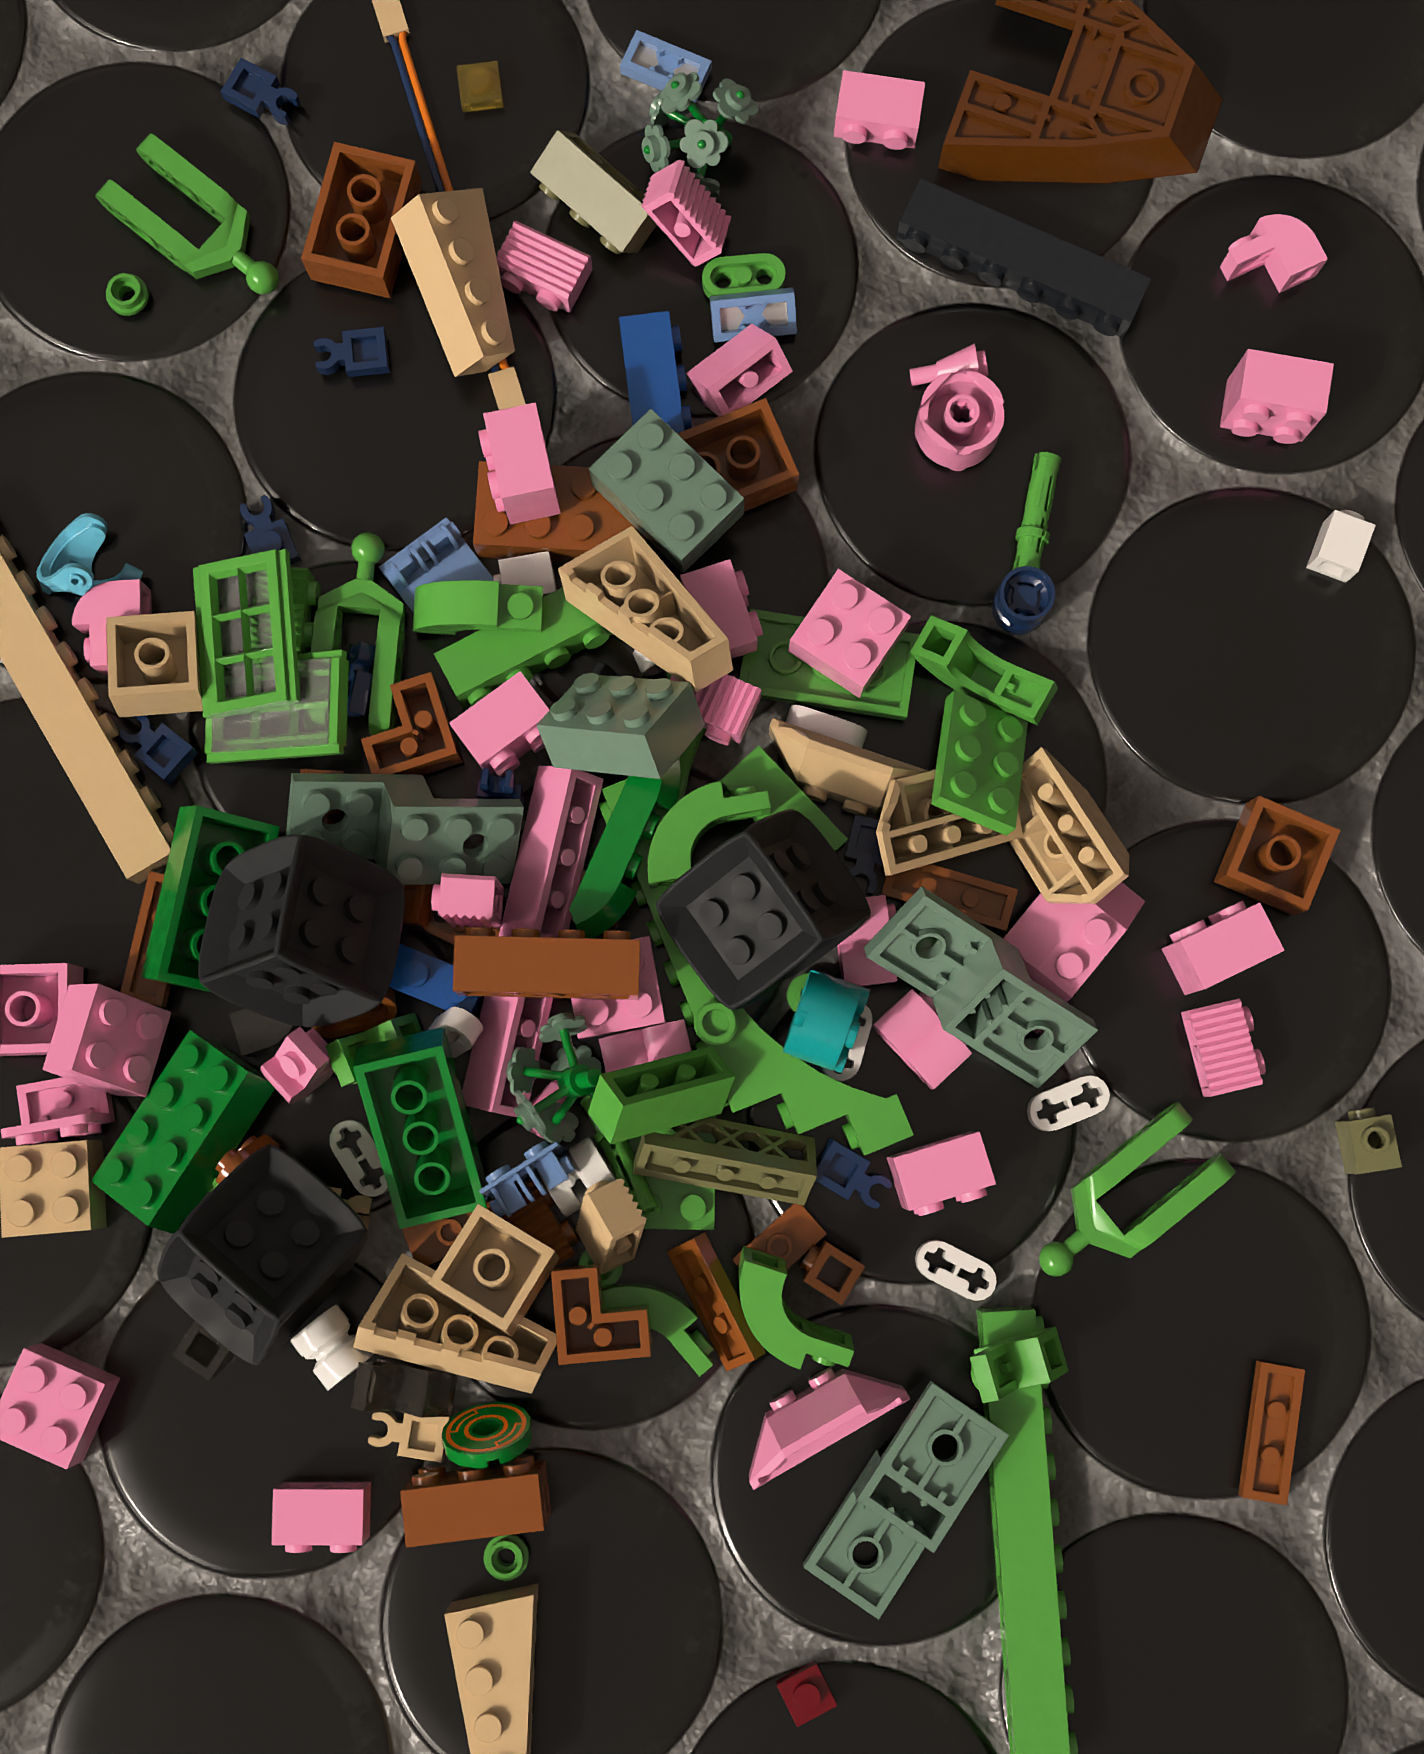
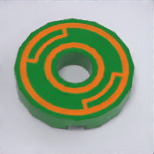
[441,1402,532,1469]

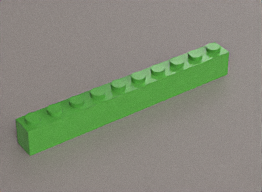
[976,1306,1078,1754]

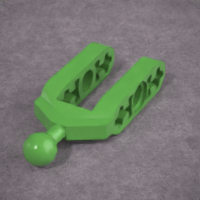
[95,134,279,295]
[304,532,406,735]
[1039,1101,1236,1277]

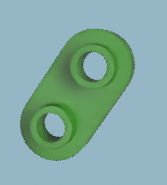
[702,253,785,299]

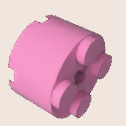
[915,371,1005,471]

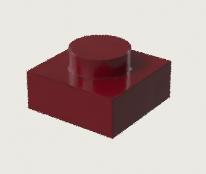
[776,1660,837,1727]

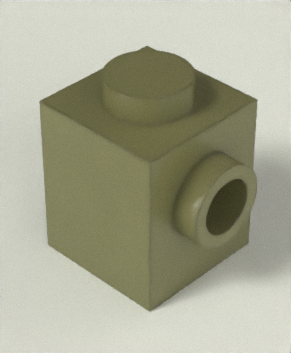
[1335,1107,1402,1174]

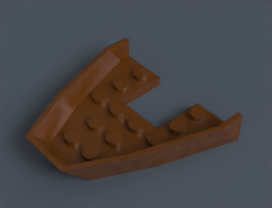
[938,0,1223,183]

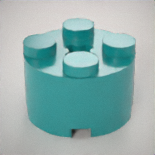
[783,970,870,1073]

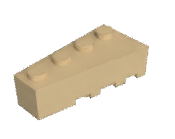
[391,188,515,377]
[558,526,733,692]
[353,1253,557,1394]
[444,1583,539,1754]

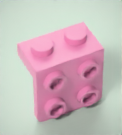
[1,1077,115,1146]

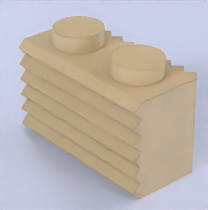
[575,1179,647,1274]

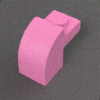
[1220,214,1328,293]
[72,579,152,675]
[260,1027,334,1104]

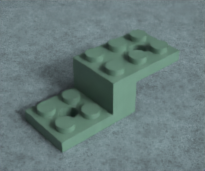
[286,773,524,885]
[864,886,1098,1088]
[803,1381,1009,1620]

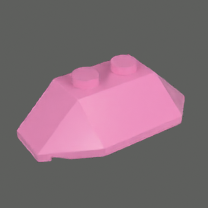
[1003,882,1145,1034]
[749,1367,910,1490]

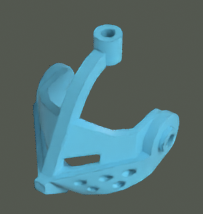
[36,513,143,596]

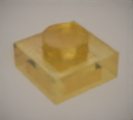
[457,61,504,112]

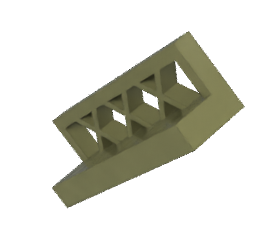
[633,1117,817,1206]

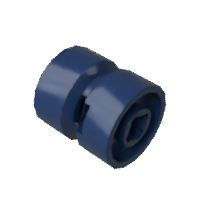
[992,566,1056,635]

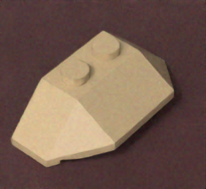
[769,717,929,817]
[1009,747,1130,904]
[876,769,1024,876]

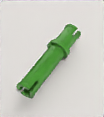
[1013,452,1061,570]
[581,1095,659,1217]

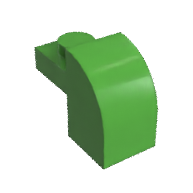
[325,1013,422,1087]
[969,1327,1069,1403]

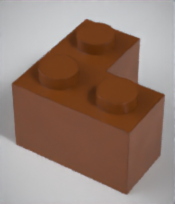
[361,672,463,775]
[551,1264,653,1365]

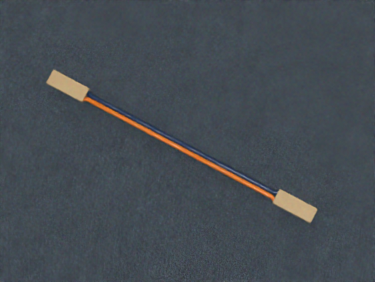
[372,0,526,410]

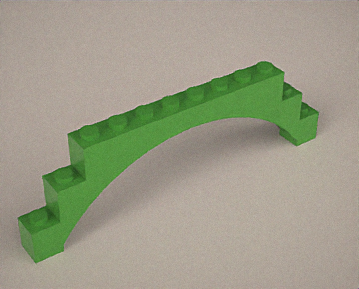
[598,672,914,1155]

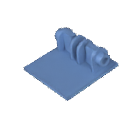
[379,517,494,613]
[479,1141,575,1217]

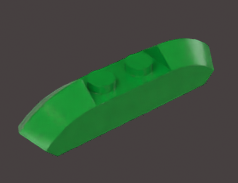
[570,758,681,939]

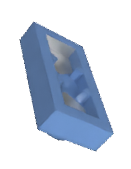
[620,30,712,104]
[710,287,797,342]

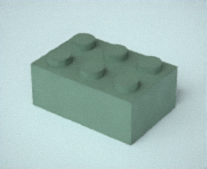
[589,409,744,573]
[536,673,705,779]

